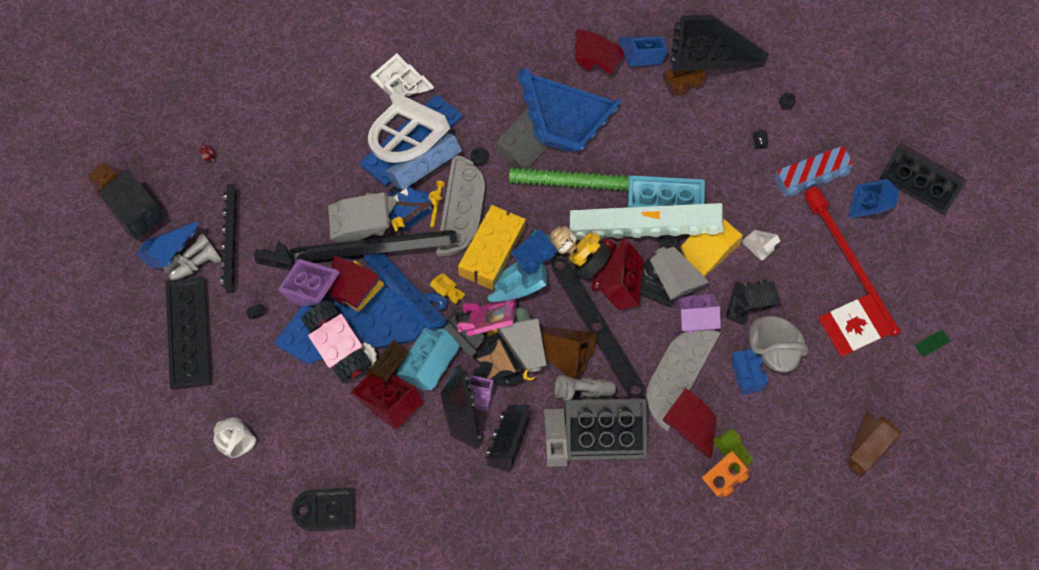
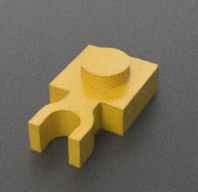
[430,273,465,304]

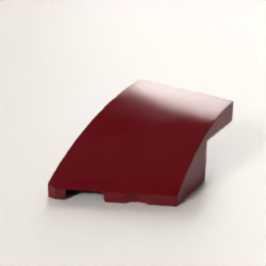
[575,29,624,75]
[327,256,380,308]
[663,388,717,459]

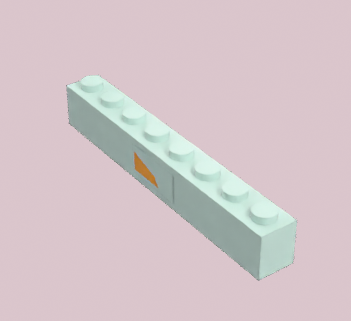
[570,203,724,240]

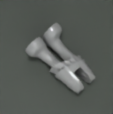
[163,233,221,280]
[554,375,616,400]

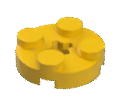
[569,230,601,266]

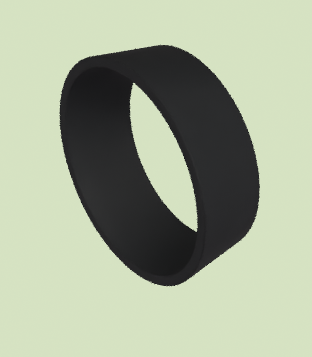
[573,240,611,280]

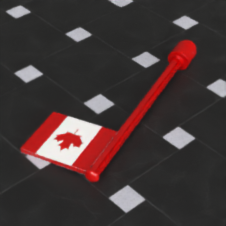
[804,186,901,357]

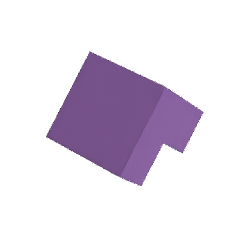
[469,375,494,411]

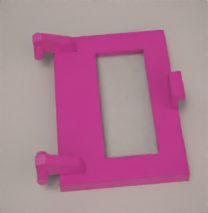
[457,299,517,336]

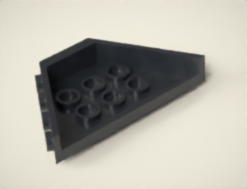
[670,15,769,71]

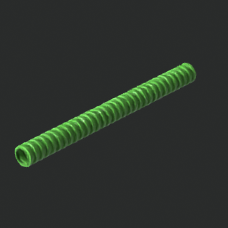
[509,167,629,192]

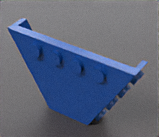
[518,68,622,153]

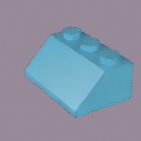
[395,328,460,390]

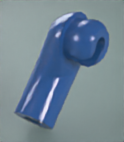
[422,293,448,310]

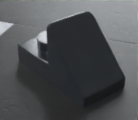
[254,240,293,271]

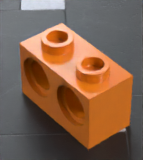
[702,451,752,497]

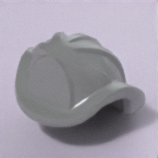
[749,315,808,372]

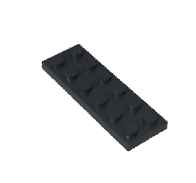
[165,276,211,390]

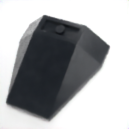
[440,364,482,449]

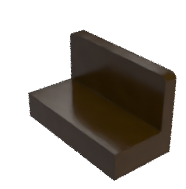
[366,340,409,382]

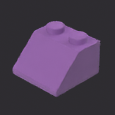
[676,293,721,333]

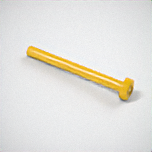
[430,181,445,228]

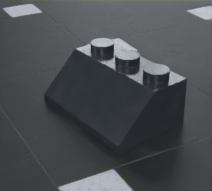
[485,404,530,473]

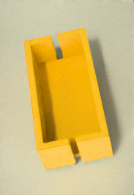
[458,205,526,290]

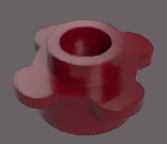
[199,143,216,162]

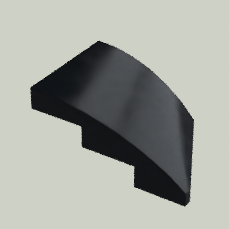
[444,307,486,357]

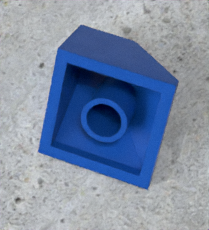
[848,179,899,218]

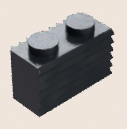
[734,279,781,313]

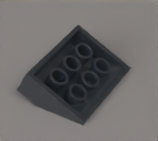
[565,396,647,460]

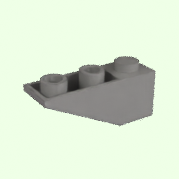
[544,409,568,467]

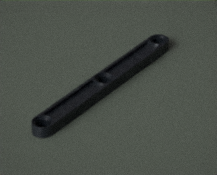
[289,230,457,262]
[551,256,645,396]

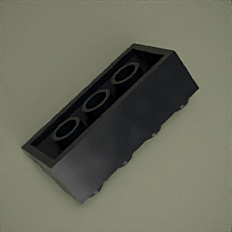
[879,143,967,216]

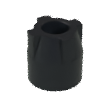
[753,130,768,150]

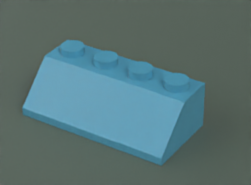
[627,176,705,208]

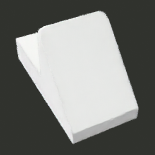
[742,230,780,260]

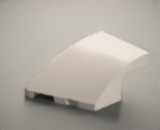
[370,54,434,96]

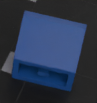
[618,35,668,67]

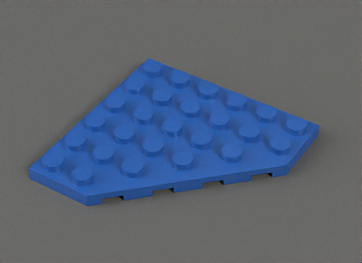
[274,257,426,364]

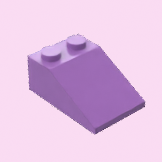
[278,259,340,306]

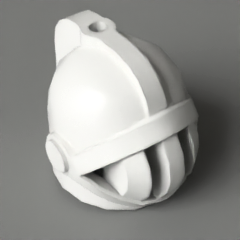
[214,417,256,459]

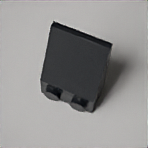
[97,169,166,240]

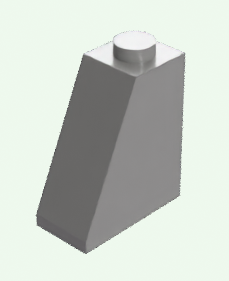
[650,247,709,300]
[497,318,546,372]

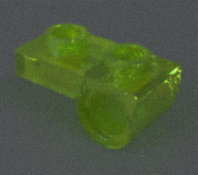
[713,428,754,473]

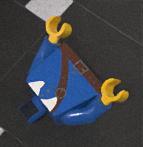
[388,186,442,232]

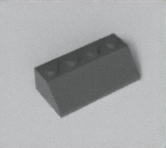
[496,108,549,170]

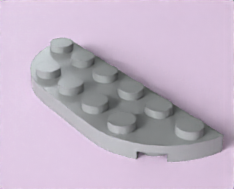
[436,155,485,256]
[646,329,720,431]

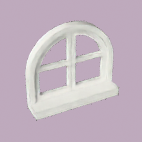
[368,92,450,163]

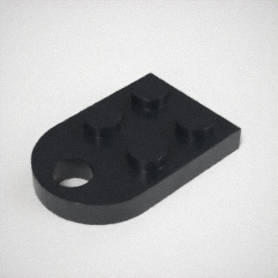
[291,487,354,531]

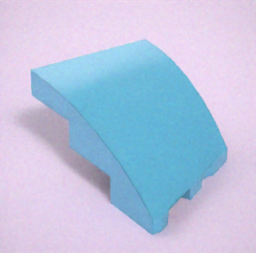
[487,262,547,302]

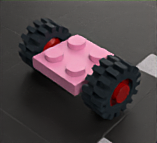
[301,300,371,383]

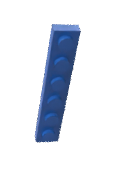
[363,252,446,330]

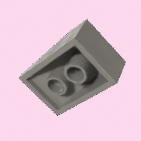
[328,192,389,243]

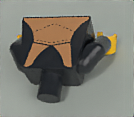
[473,332,535,386]

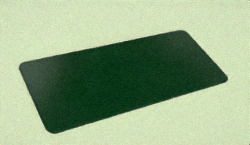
[914,330,951,357]

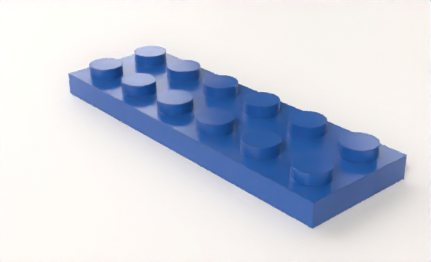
[359,94,463,188]

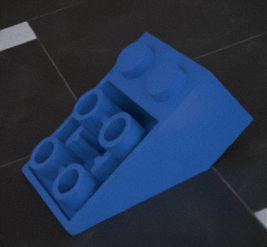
[135,222,199,269]

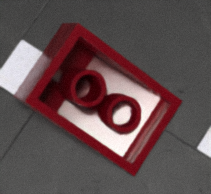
[599,238,644,310]
[351,373,424,429]

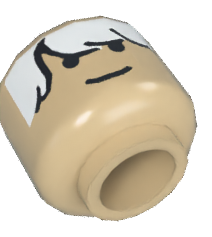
[549,226,577,254]

